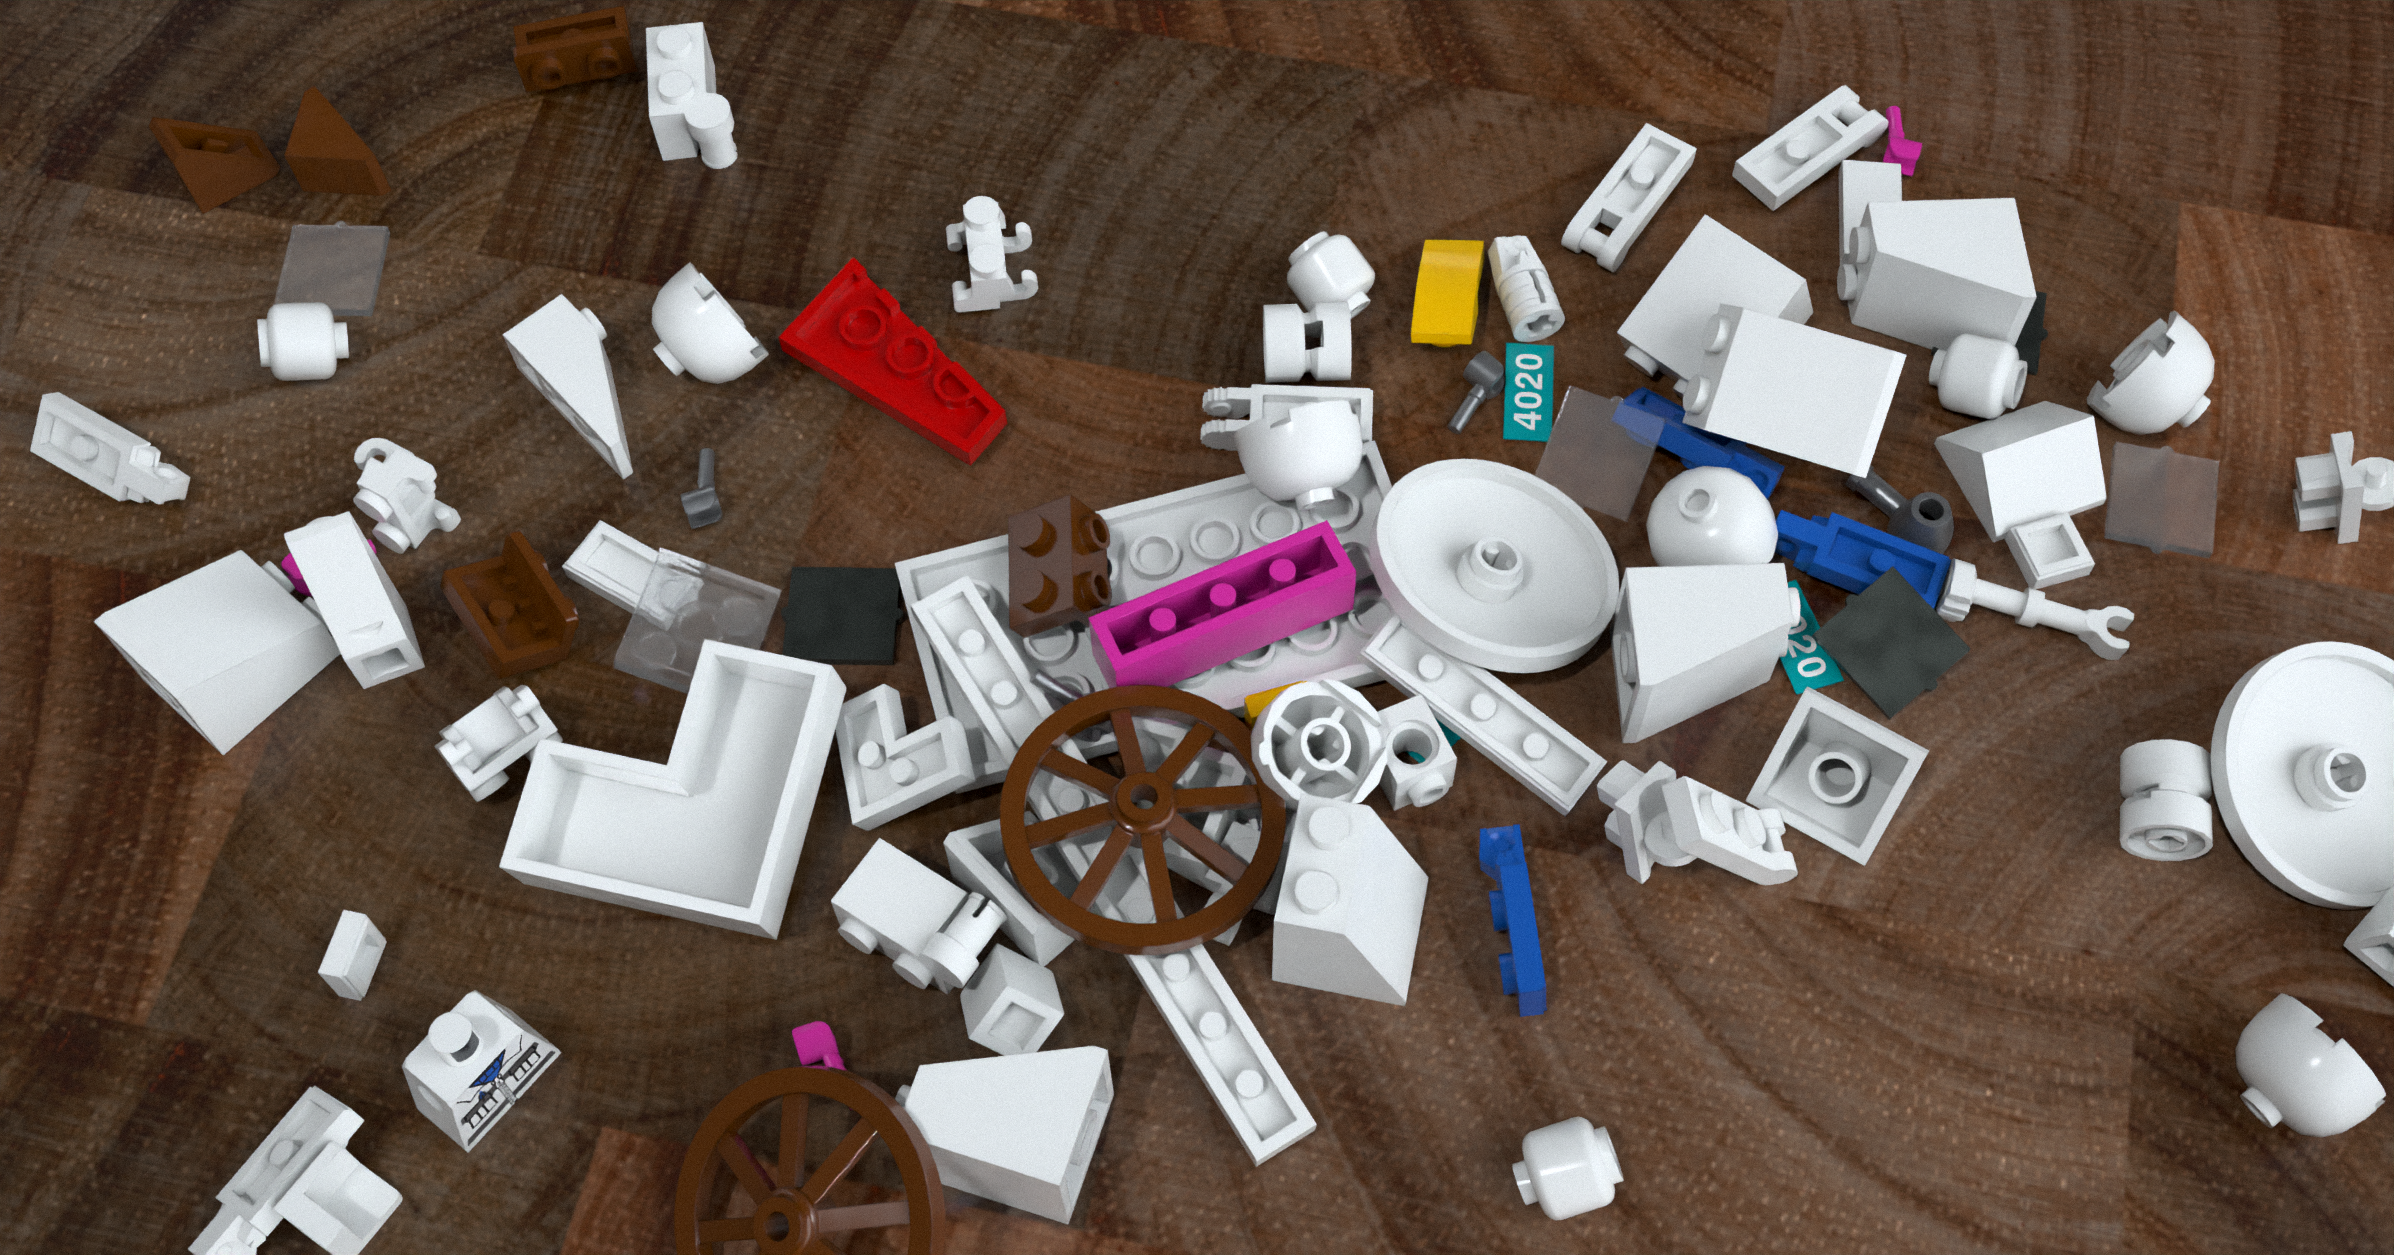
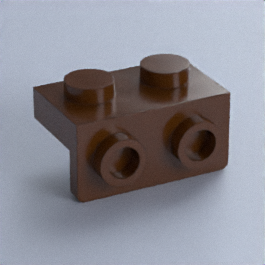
[513,5,637,93]
[1008,494,1112,638]
[440,530,579,679]

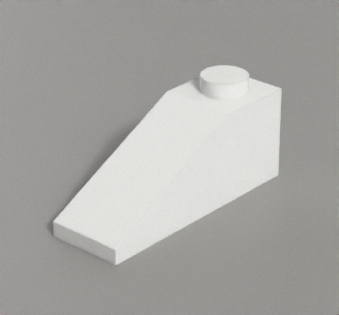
[503,294,633,480]

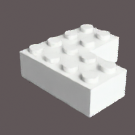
[499,639,847,940]

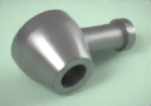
[1846,465,1954,554]

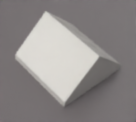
[1934,401,2107,542]
[1746,686,1929,866]
[943,811,1100,966]

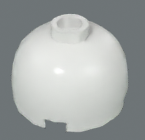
[652,262,769,384]
[2087,311,2215,435]
[1234,400,1363,510]
[1646,466,1778,567]
[1251,679,1387,813]
[2235,993,2386,1137]

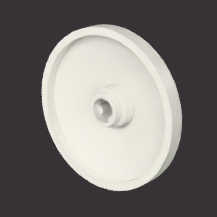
[1369,459,1619,673]
[2210,641,2394,910]

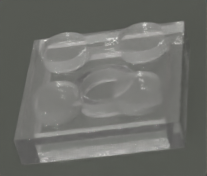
[614,547,782,694]

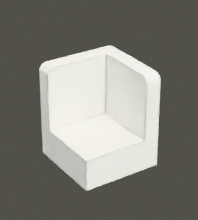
[960,943,1064,1056]
[273,1141,403,1255]

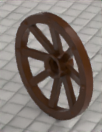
[1000,685,1286,955]
[674,1066,946,1255]

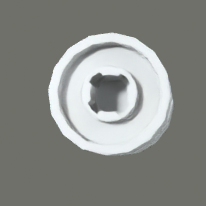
[1263,302,1351,383]
[2120,739,2213,861]

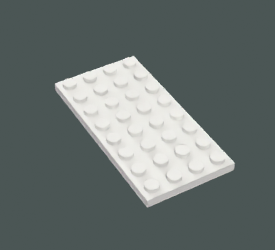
[895,440,1393,794]

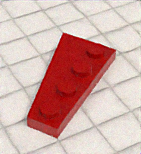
[778,257,1007,466]

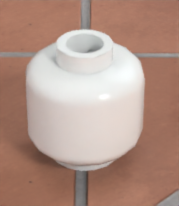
[1287,231,1375,320]
[257,302,349,381]
[1929,333,2027,419]
[1512,1117,1624,1220]

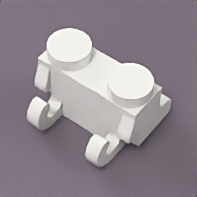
[946,196,1038,312]
[353,438,461,554]
[434,685,563,802]

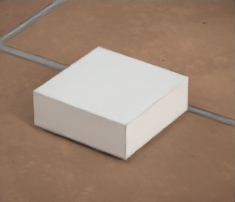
[2005,512,2095,590]
[318,910,387,1001]

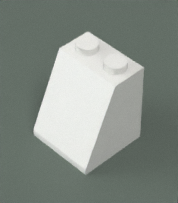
[1837,198,2037,351]
[1617,214,1813,399]
[1682,303,1906,478]
[94,550,341,755]
[1609,563,1800,743]
[1272,793,1429,1006]
[895,1046,1114,1224]

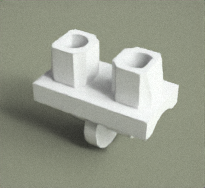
[2292,431,2394,544]
[1597,760,1697,884]

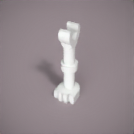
[1935,558,2134,660]

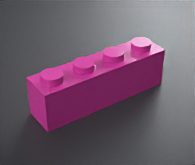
[1088,520,1356,688]

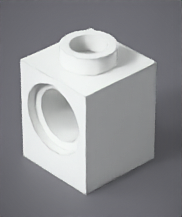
[1377,694,1457,811]

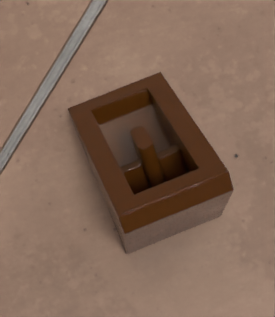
[284,86,391,196]
[149,117,281,214]

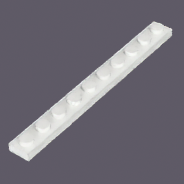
[910,574,1317,1166]

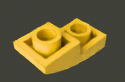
[1411,240,1485,347]

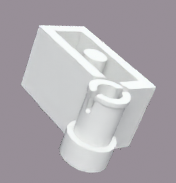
[646,22,738,169]
[831,838,1007,995]

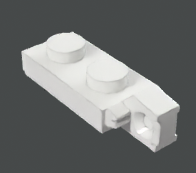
[30,392,191,505]
[188,1086,365,1255]

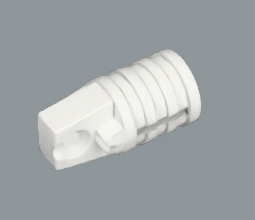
[1488,235,1565,342]

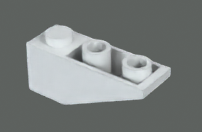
[284,511,425,689]

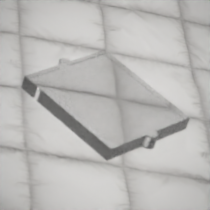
[274,221,390,316]
[1535,385,1667,522]
[2104,442,2219,558]

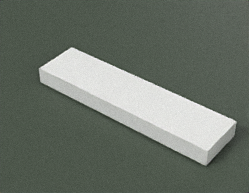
[1357,610,1607,816]

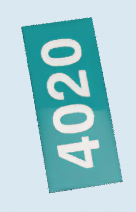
[1503,343,1554,442]
[1780,580,1844,695]

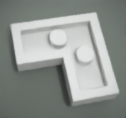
[835,684,975,831]

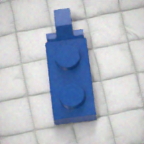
[1612,387,1785,500]
[1774,510,1951,609]
[1479,824,1547,1017]

